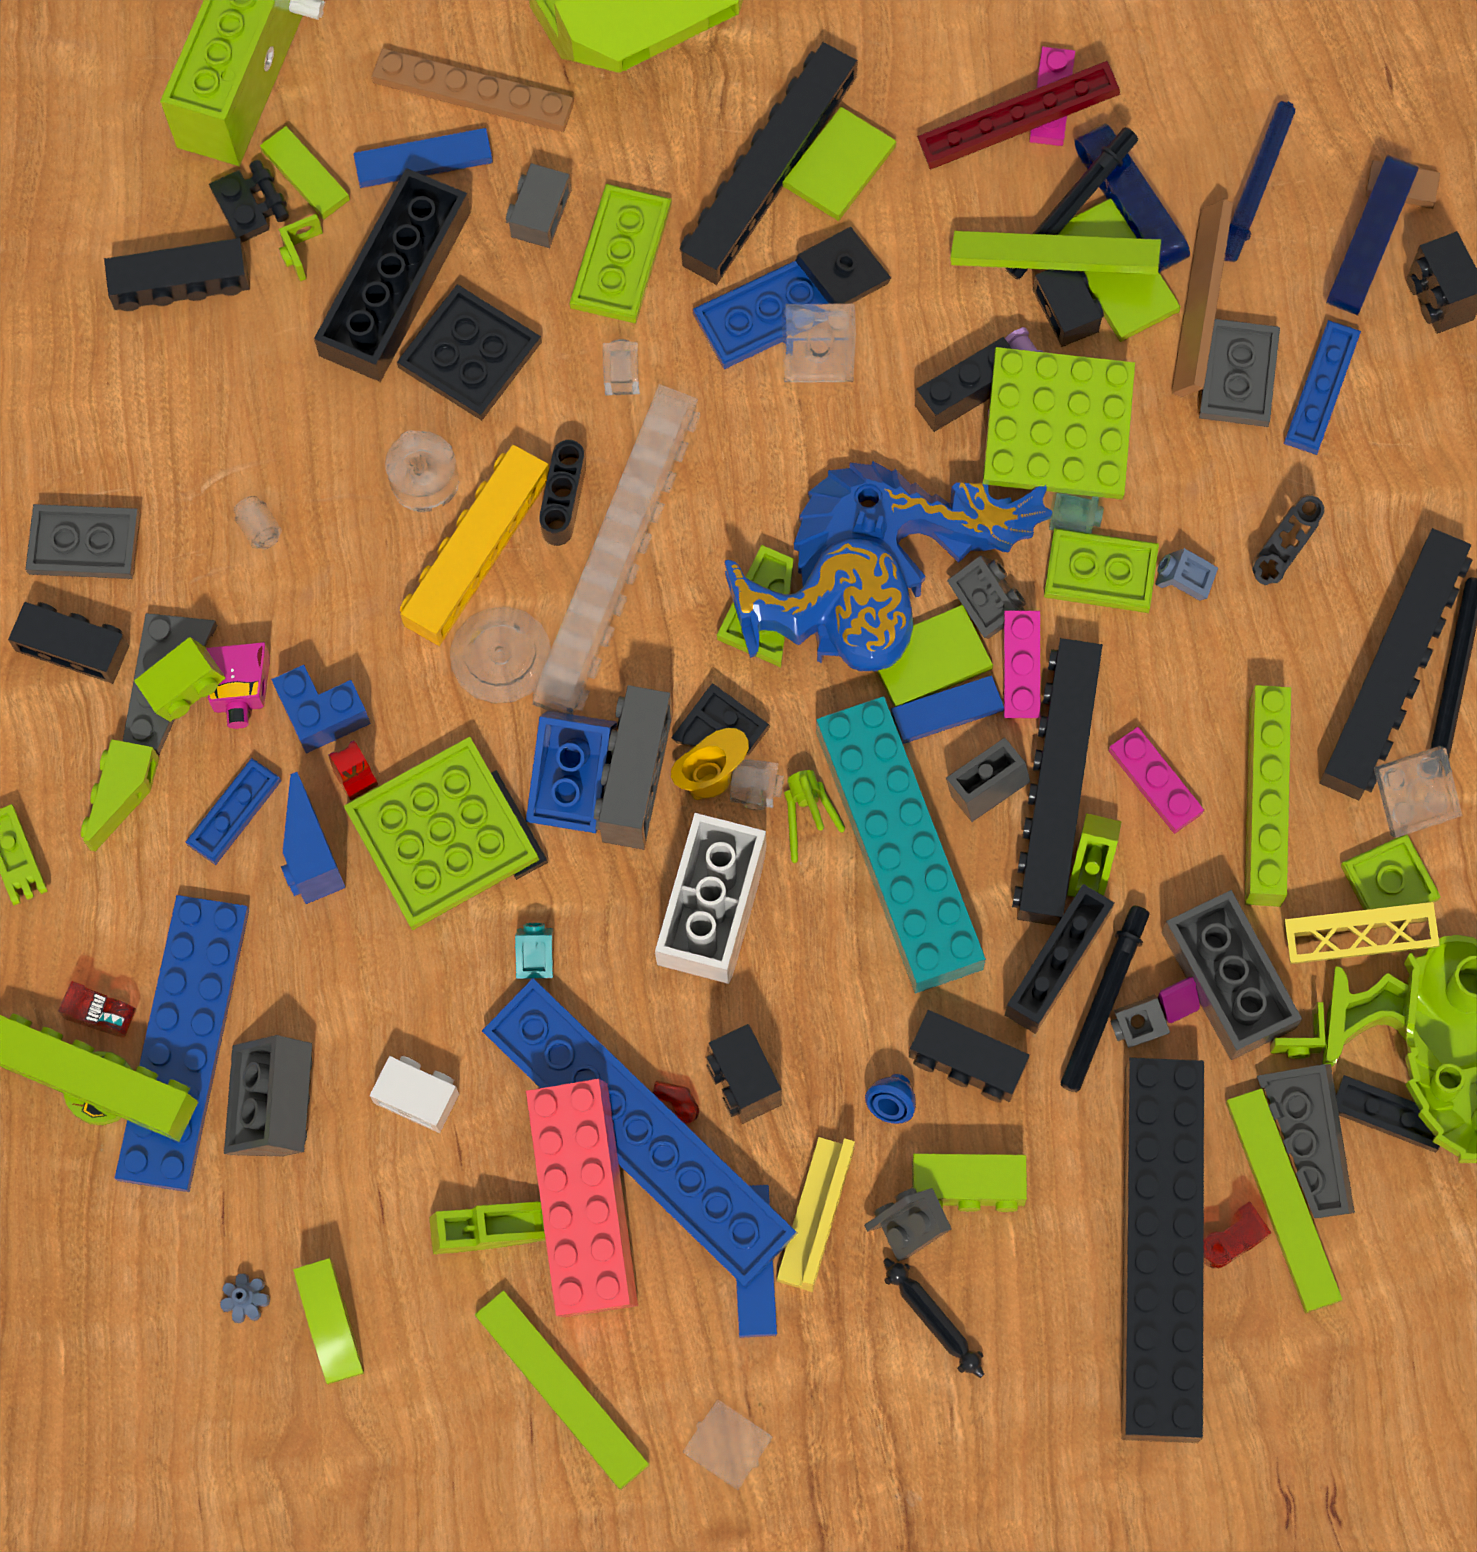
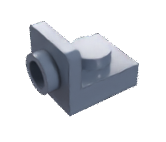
[1156,548,1218,601]

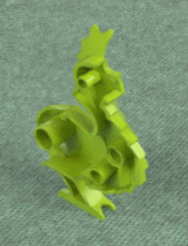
[1322,935,1477,1163]

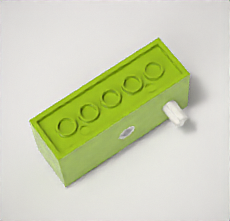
[160,0,325,166]

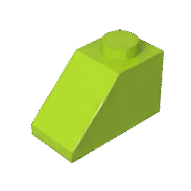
[1067,813,1122,897]

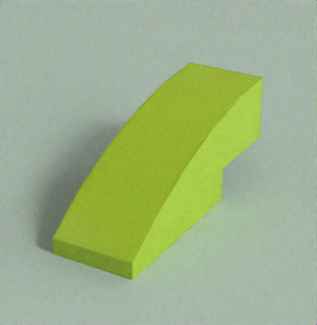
[429,1201,546,1255]
[293,1258,364,1385]

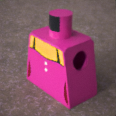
[206,642,270,729]

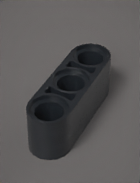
[539,440,586,546]

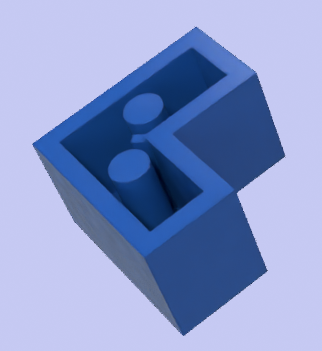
[271,665,371,754]

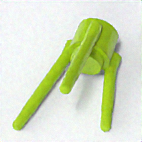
[784,770,845,863]

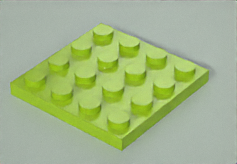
[982,347,1135,499]
[344,737,539,931]

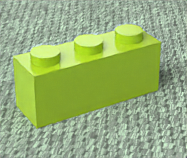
[912,1154,1027,1212]

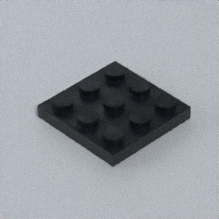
[397,284,542,421]

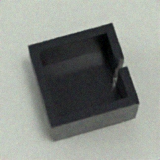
[1407,231,1477,334]
[705,1024,782,1124]

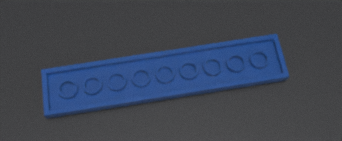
[482,978,798,1288]

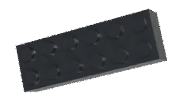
[314,168,471,382]

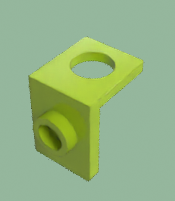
[279,214,323,282]
[1270,1002,1326,1059]

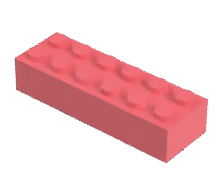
[526,1079,638,1317]

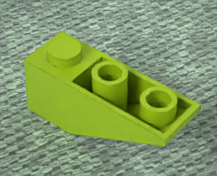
[81,739,159,852]

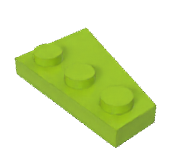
[717,545,794,667]

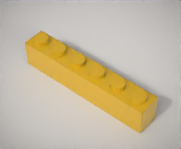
[400,444,549,646]

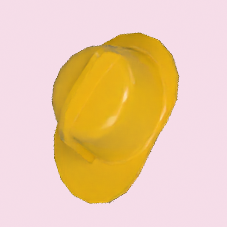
[671,728,749,800]

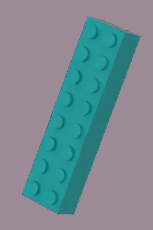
[816,696,986,994]

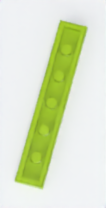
[951,231,1161,274]
[1225,1088,1343,1313]
[475,1290,650,1491]

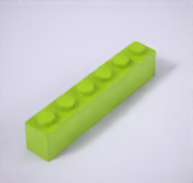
[1245,685,1291,907]
[0,1013,198,1142]

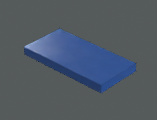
[693,261,846,369]

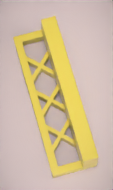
[1285,902,1440,964]
[777,1137,855,1292]

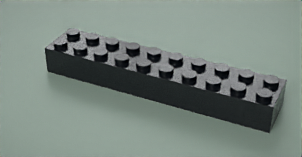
[1121,1058,1204,1443]

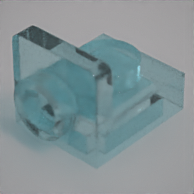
[1049,493,1104,534]

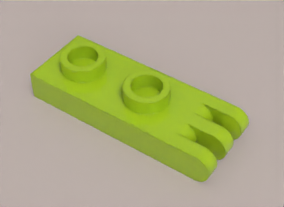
[0,804,48,906]

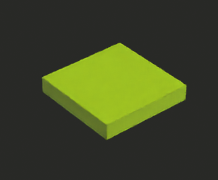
[1341,834,1441,929]

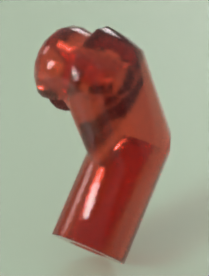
[653,1080,699,1124]

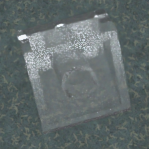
[782,304,856,383]

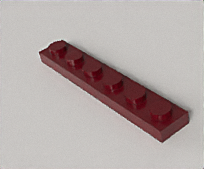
[917,60,1121,170]

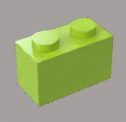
[134,637,226,722]

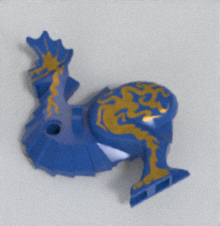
[724,461,1052,671]

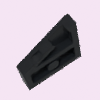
[671,683,770,755]

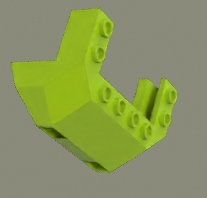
[529,0,743,73]

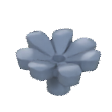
[220,1273,270,1324]

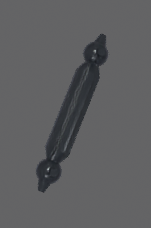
[883,1258,985,1378]

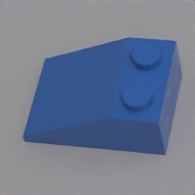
[526,711,617,833]
[281,772,346,904]

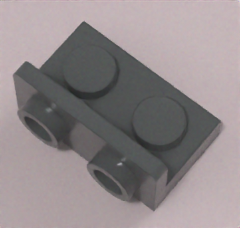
[947,556,1026,639]
[864,1188,952,1261]

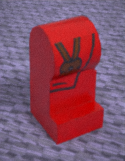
[328,740,378,801]

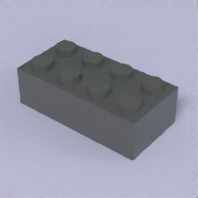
[594,685,673,850]
[1162,890,1302,1060]

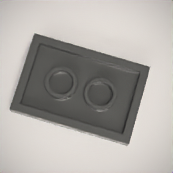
[1199,319,1280,427]
[25,504,140,579]

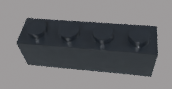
[104,238,250,311]
[1004,884,1115,1034]

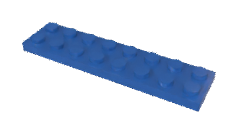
[115,895,249,1193]

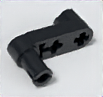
[1252,494,1324,585]

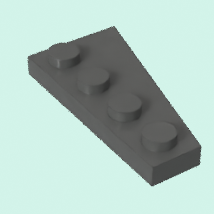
[123,613,217,755]
[1257,1064,1355,1219]

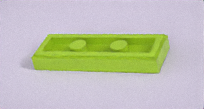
[260,126,350,220]

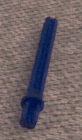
[1224,101,1296,262]

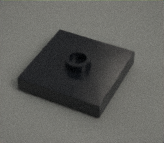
[795,226,891,312]

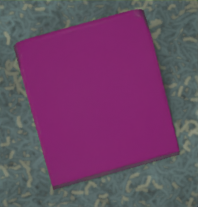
[1157,977,1200,1023]

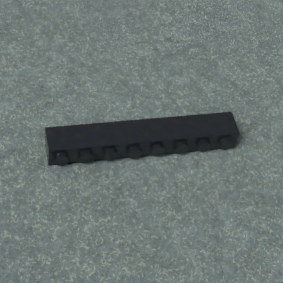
[679,42,858,285]
[1319,528,1473,801]
[1012,638,1103,926]

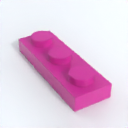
[1030,47,1075,146]
[1004,611,1040,718]
[1108,727,1204,834]

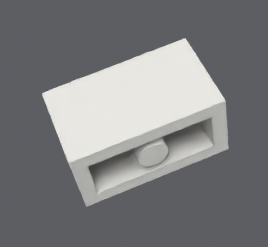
[370,1056,459,1133]

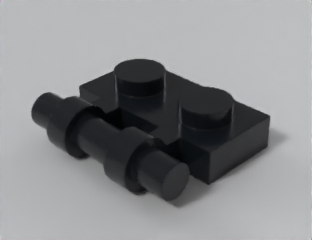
[209,160,290,242]

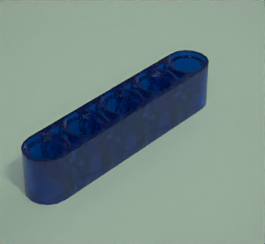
[1074,124,1190,273]
[1326,154,1420,316]

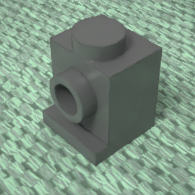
[1110,994,1170,1048]

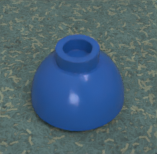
[865,1074,916,1124]

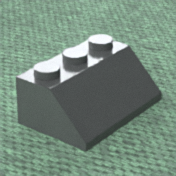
[224,1035,312,1157]

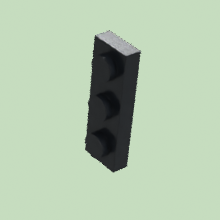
[1336,1075,1440,1153]

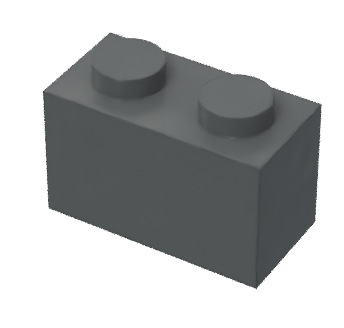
[506,163,572,248]
[946,738,1030,822]

